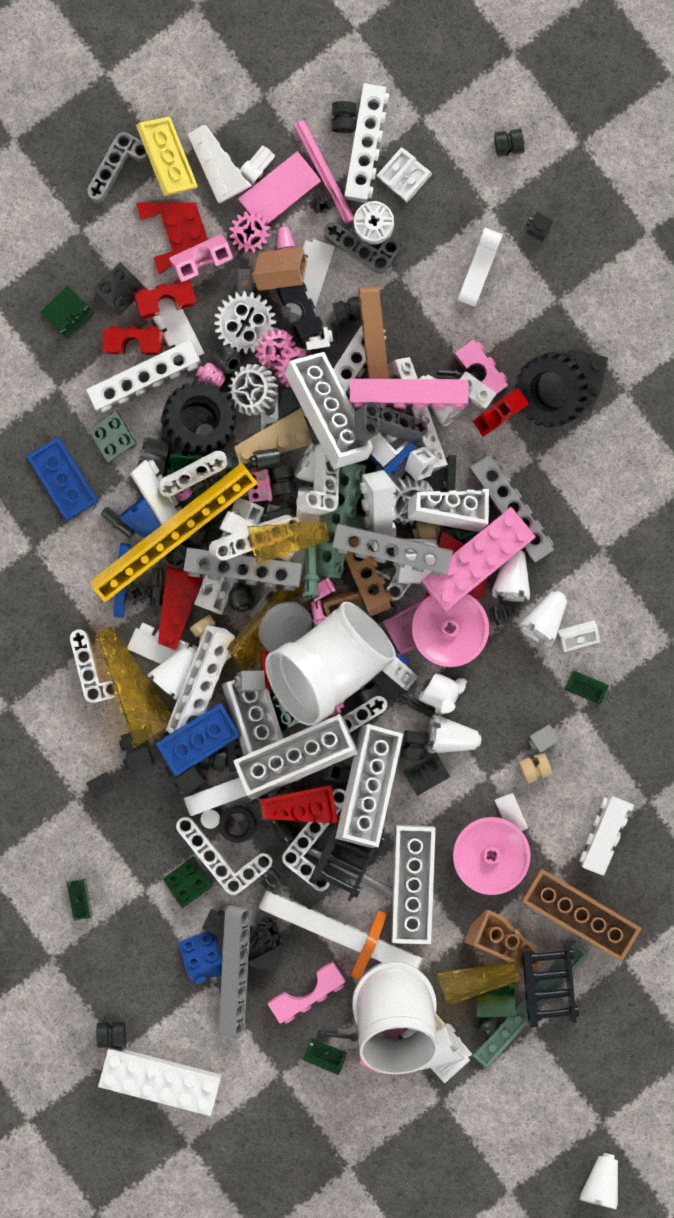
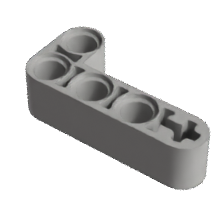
[87,132,149,203]

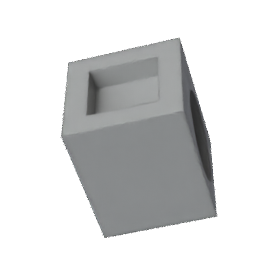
[234,671,265,692]
[528,724,560,753]

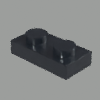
[227,738,240,772]

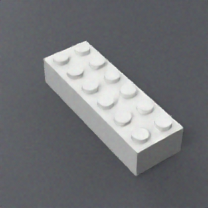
[285,352,373,469]
[234,714,358,800]
[335,724,403,848]
[391,825,435,944]
[98,1046,221,1116]

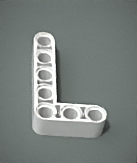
[282,788,346,891]
[176,816,273,895]

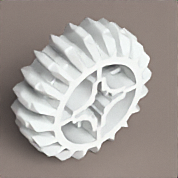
[227,364,279,416]
[393,475,433,525]

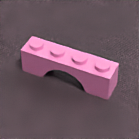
[268,961,345,1024]

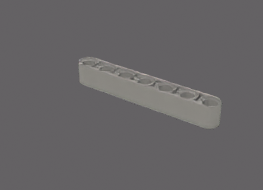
[219,906,251,1039]

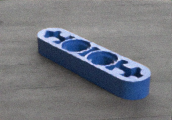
[113,543,131,618]

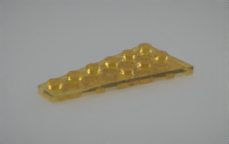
[227,564,305,671]
[95,626,172,748]

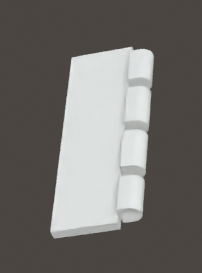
[285,239,335,315]
[153,298,205,363]
[130,459,182,525]
[127,622,198,664]

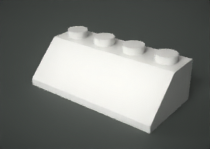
[221,680,283,756]

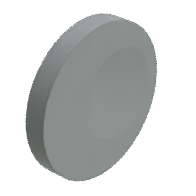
[259,601,312,652]

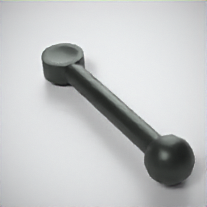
[318,1030,358,1042]

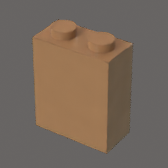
[252,247,307,291]

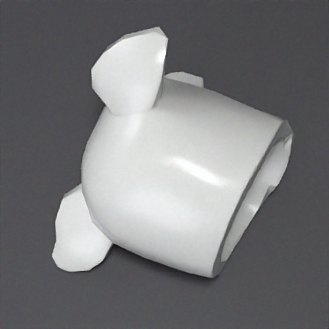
[419,673,467,715]

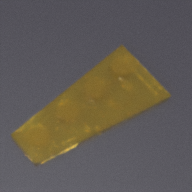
[247,521,330,564]
[436,961,521,1005]

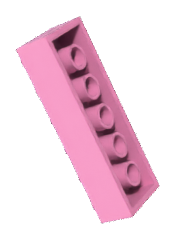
[350,379,469,410]
[420,507,536,612]

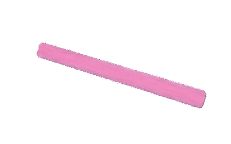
[294,121,354,224]

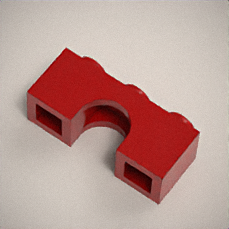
[134,279,197,320]
[102,325,164,355]
[472,388,529,437]

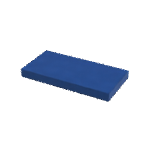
[26,437,99,522]
[155,703,241,777]

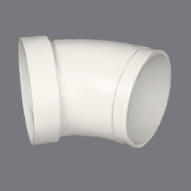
[265,601,396,726]
[352,961,438,1074]

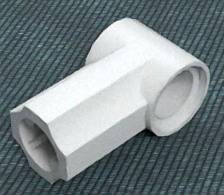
[240,145,275,186]

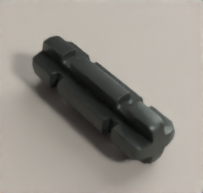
[399,693,435,718]

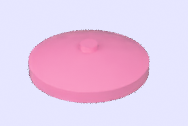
[412,594,489,667]
[453,817,531,895]

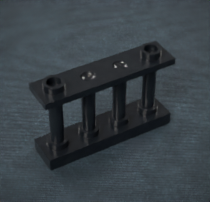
[309,814,385,902]
[521,943,579,1028]

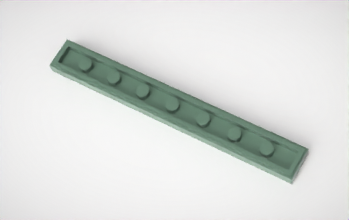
[472,941,589,1069]

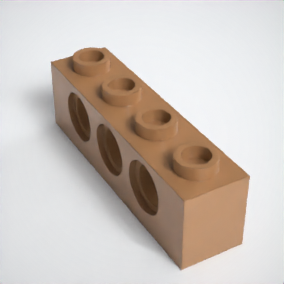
[345,537,392,617]

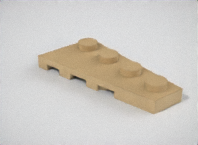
[233,407,312,465]

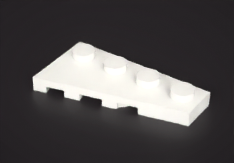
[187,125,252,203]

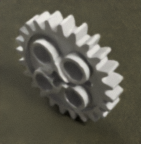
[214,291,276,354]

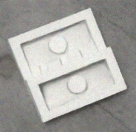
[376,147,432,203]

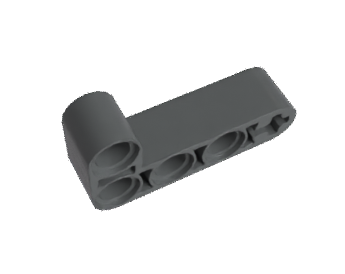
[324,222,400,274]
[354,402,428,443]

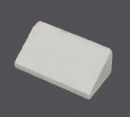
[558,620,601,652]
[495,793,528,831]

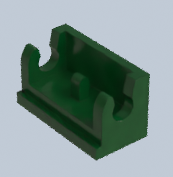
[564,670,609,705]
[67,878,93,921]
[303,1038,347,1075]

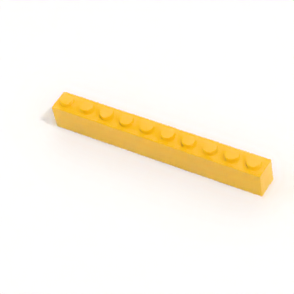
[90,463,257,603]

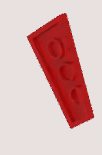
[158,566,203,651]
[259,785,338,823]

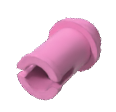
[310,600,326,626]

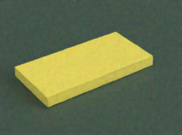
[136,117,198,196]

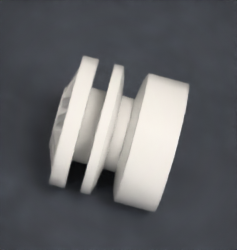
[354,201,394,247]

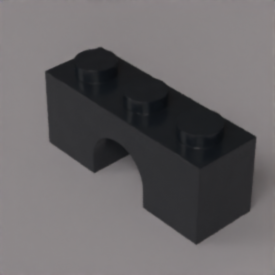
[275,282,323,341]

